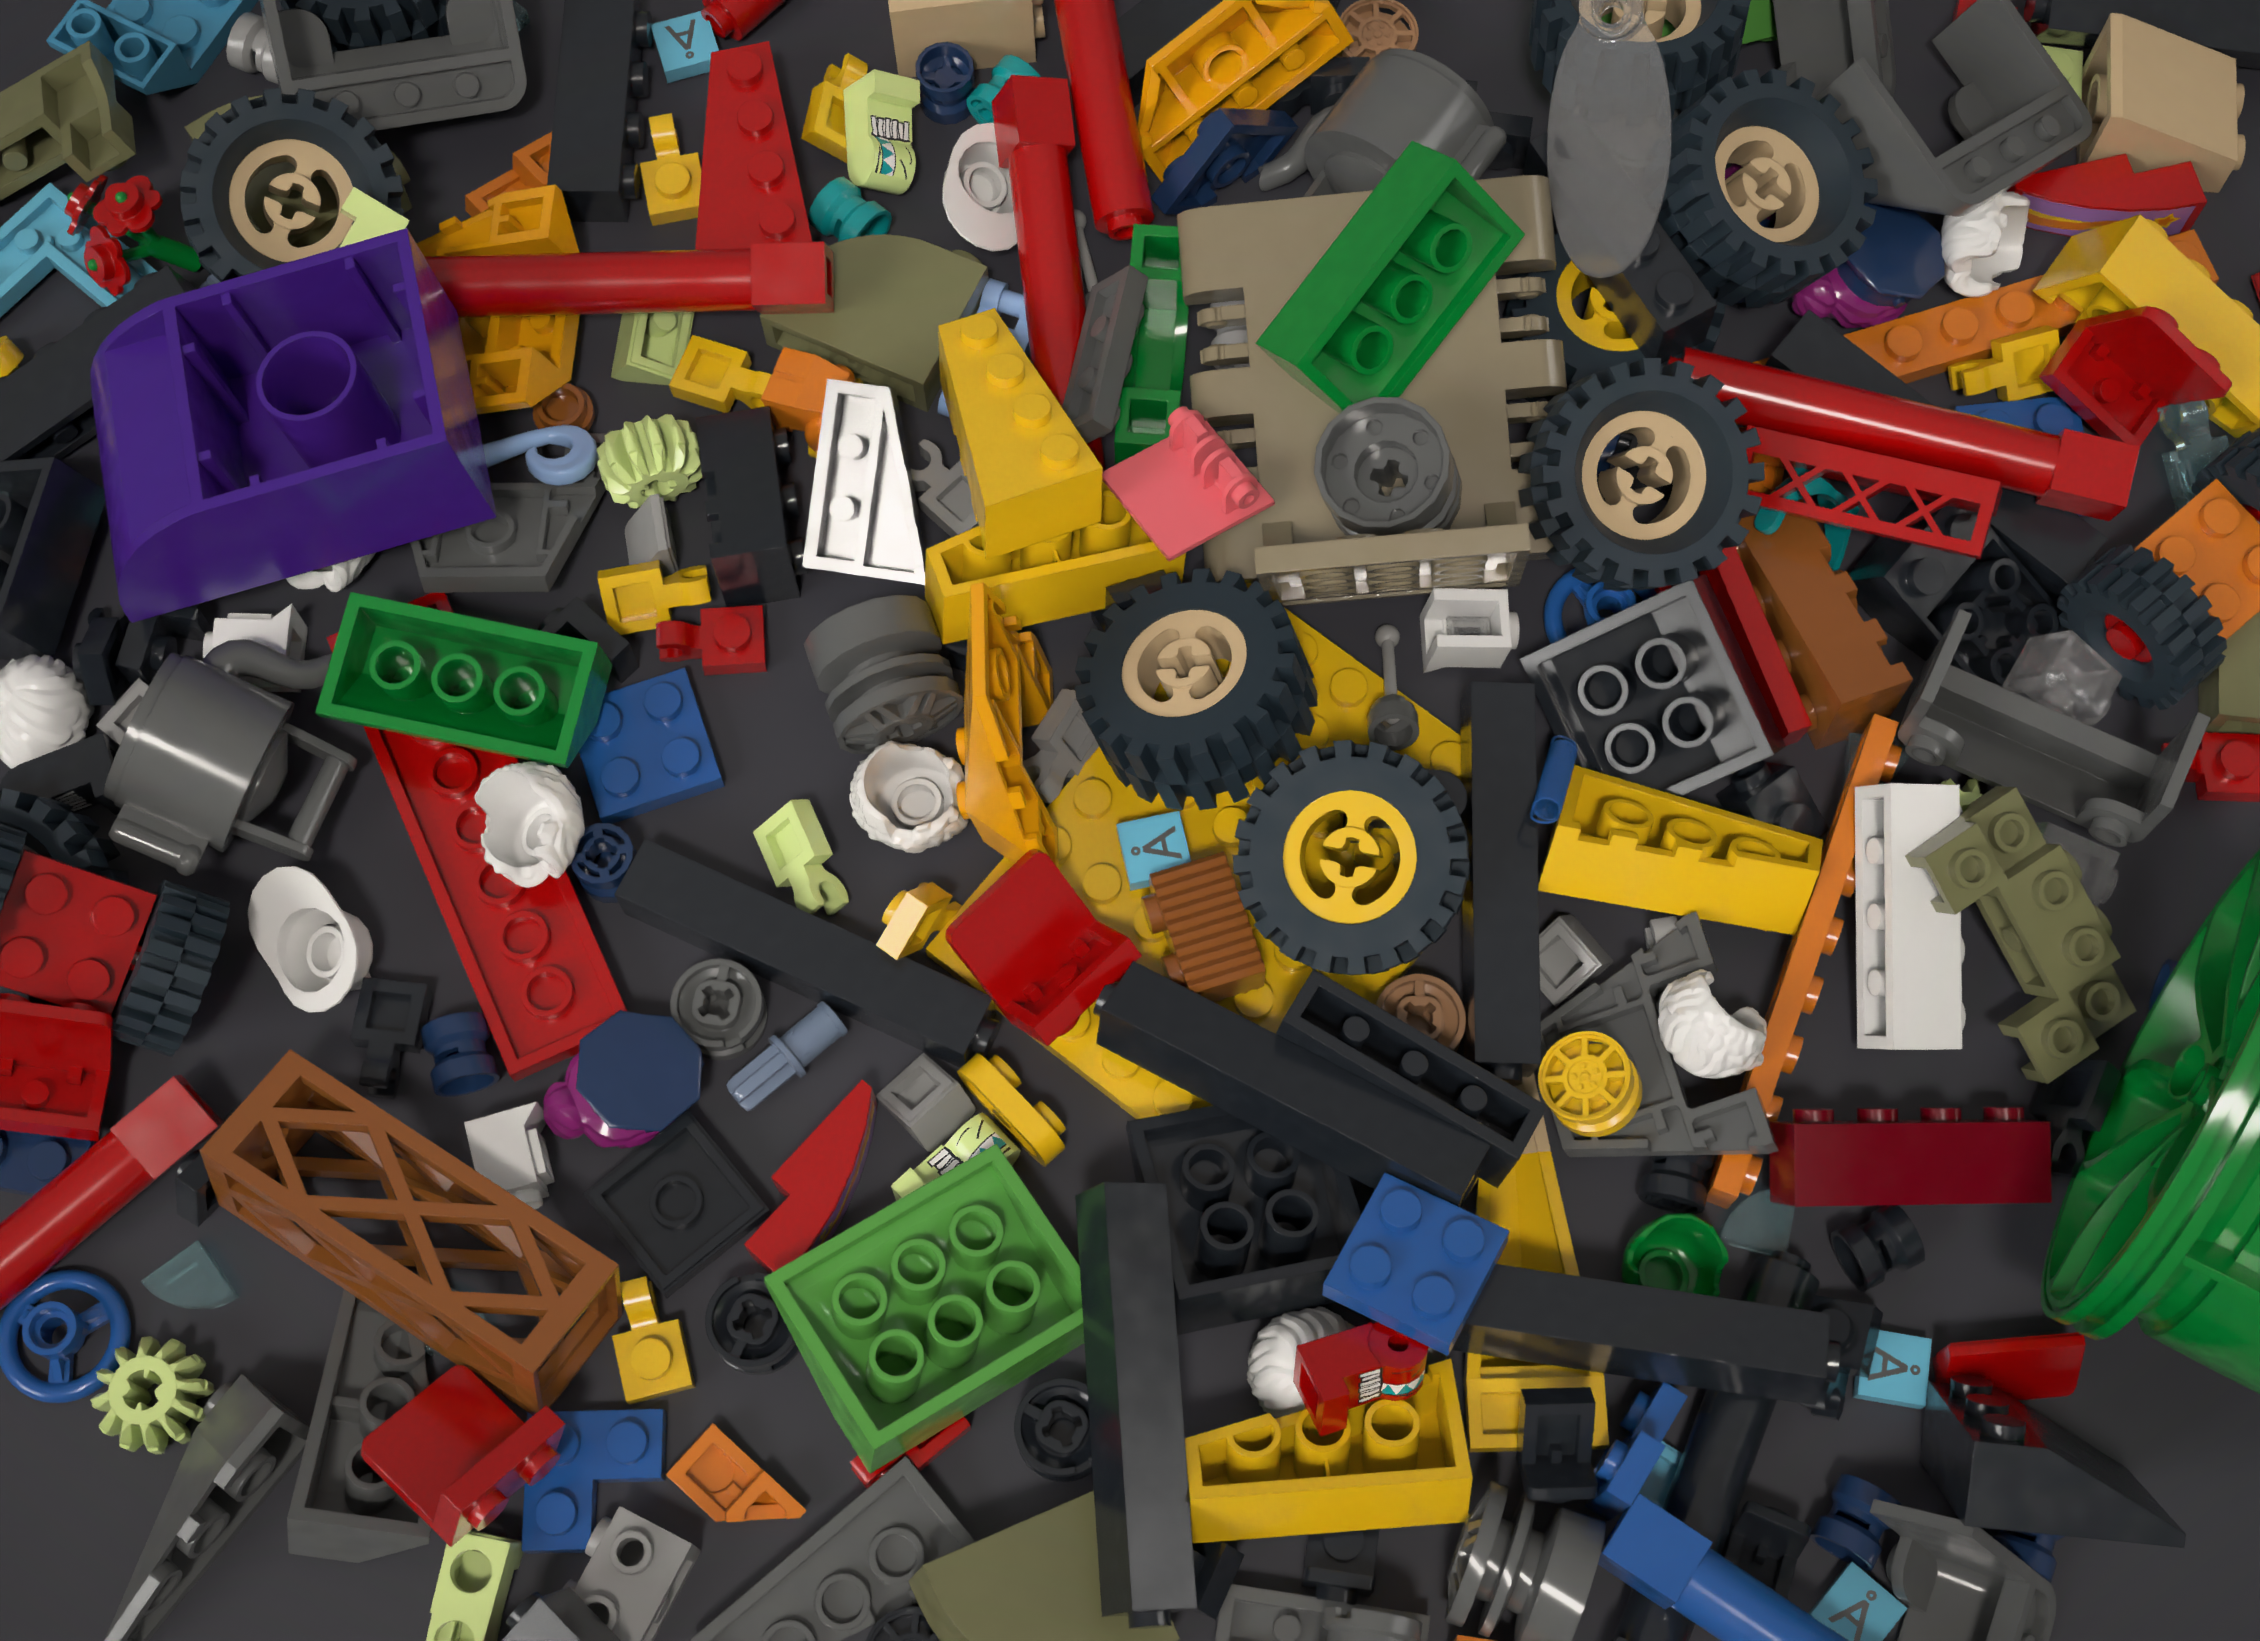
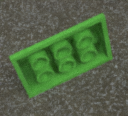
[764,1143,1084,1474]

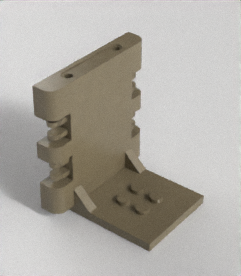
[1177,175,1567,607]

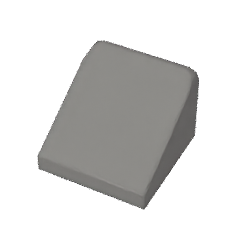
[625,494,679,577]
[1539,914,1613,1007]
[875,1053,976,1152]

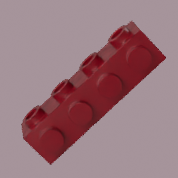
[1769,1106,2052,1207]

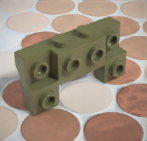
[0,40,136,201]
[1905,786,2137,1084]

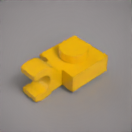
[801,53,868,163]
[640,113,702,226]
[1947,325,2060,401]
[669,335,771,413]
[597,560,711,635]
[876,882,962,960]
[612,1276,696,1404]

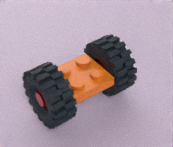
[2057,428,2260,710]

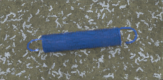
[1530,735,1578,824]

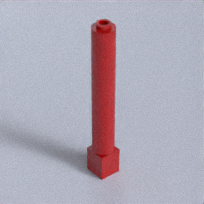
[1054,0,1154,240]
[992,75,1106,471]
[424,241,834,318]
[1667,346,2140,521]
[0,1074,223,1311]

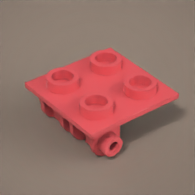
[1102,406,1275,561]

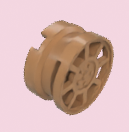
[1334,0,1419,59]
[1376,974,1466,1052]

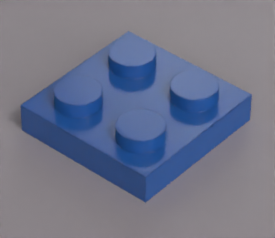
[579,667,725,824]
[1322,1173,1509,1356]

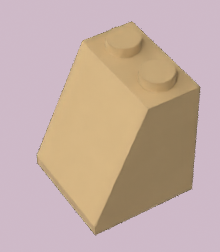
[888,0,1045,78]
[2076,13,2246,193]

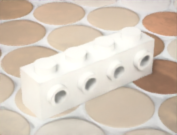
[1855,783,1966,1050]

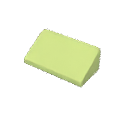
[611,312,694,385]

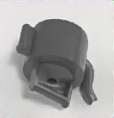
[1258,48,1507,197]
[103,639,358,876]

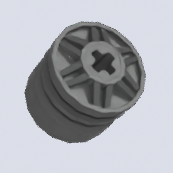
[1314,397,1462,536]
[804,595,964,754]
[1444,1480,1606,1641]

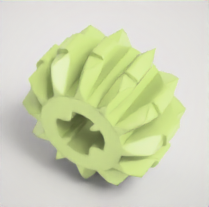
[596,414,703,509]
[90,1336,215,1455]

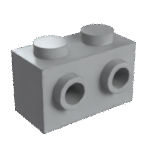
[563,1506,701,1641]

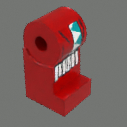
[1293,1322,1429,1437]

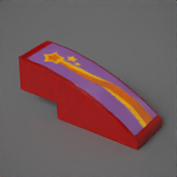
[2006,153,2208,237]
[744,1079,878,1274]

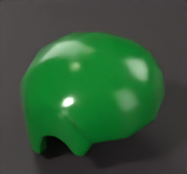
[1621,1213,1729,1297]

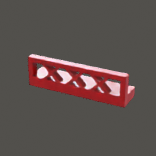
[1746,425,2003,559]
[1654,547,1812,746]

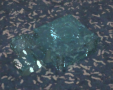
[2157,400,2229,512]

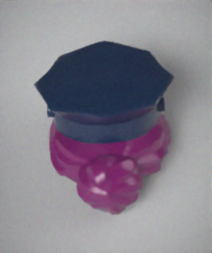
[1792,202,1945,328]
[543,1010,705,1148]

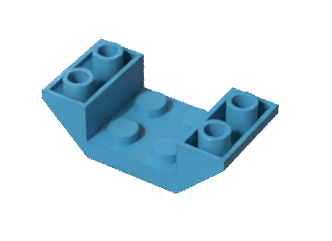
[46,0,259,95]

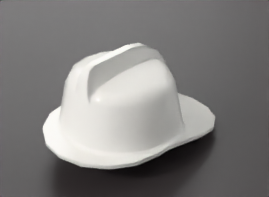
[942,123,1017,252]
[248,866,373,1013]

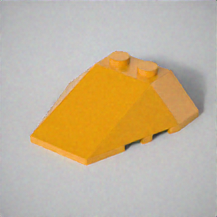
[416,184,580,414]
[956,582,1059,869]

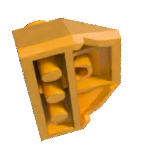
[1138,0,1354,182]

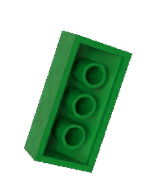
[1256,141,1525,414]
[315,592,613,768]

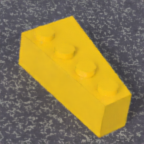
[2033,214,2260,438]
[938,308,1103,561]
[925,481,1186,645]
[1538,765,1823,935]
[1185,1358,1473,1544]

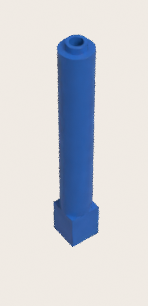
[1598,1493,1849,1641]

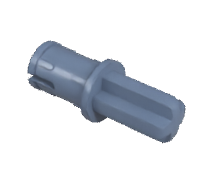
[726,1001,848,1111]

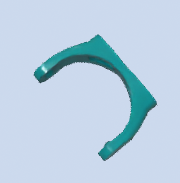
[1754,467,1860,571]

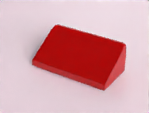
[1932,1332,2086,1400]

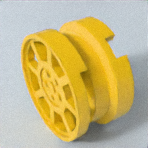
[1538,1031,1643,1137]

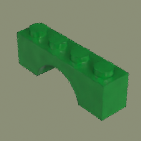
[1114,224,1190,465]

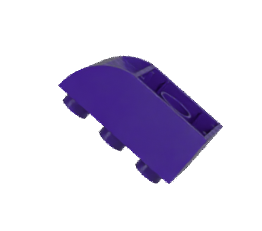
[90,228,497,623]

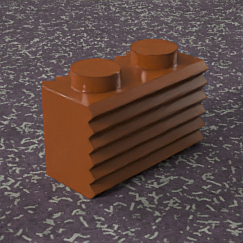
[1141,851,1266,1002]

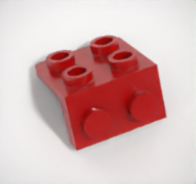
[2039,306,2232,446]
[945,849,1142,1046]
[0,993,113,1141]
[361,1365,565,1547]

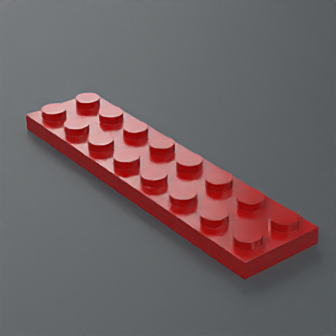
[326,593,628,1082]

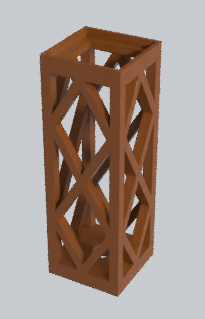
[199,1049,623,1415]

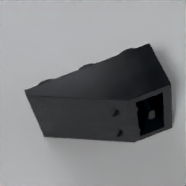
[1849,500,2068,693]

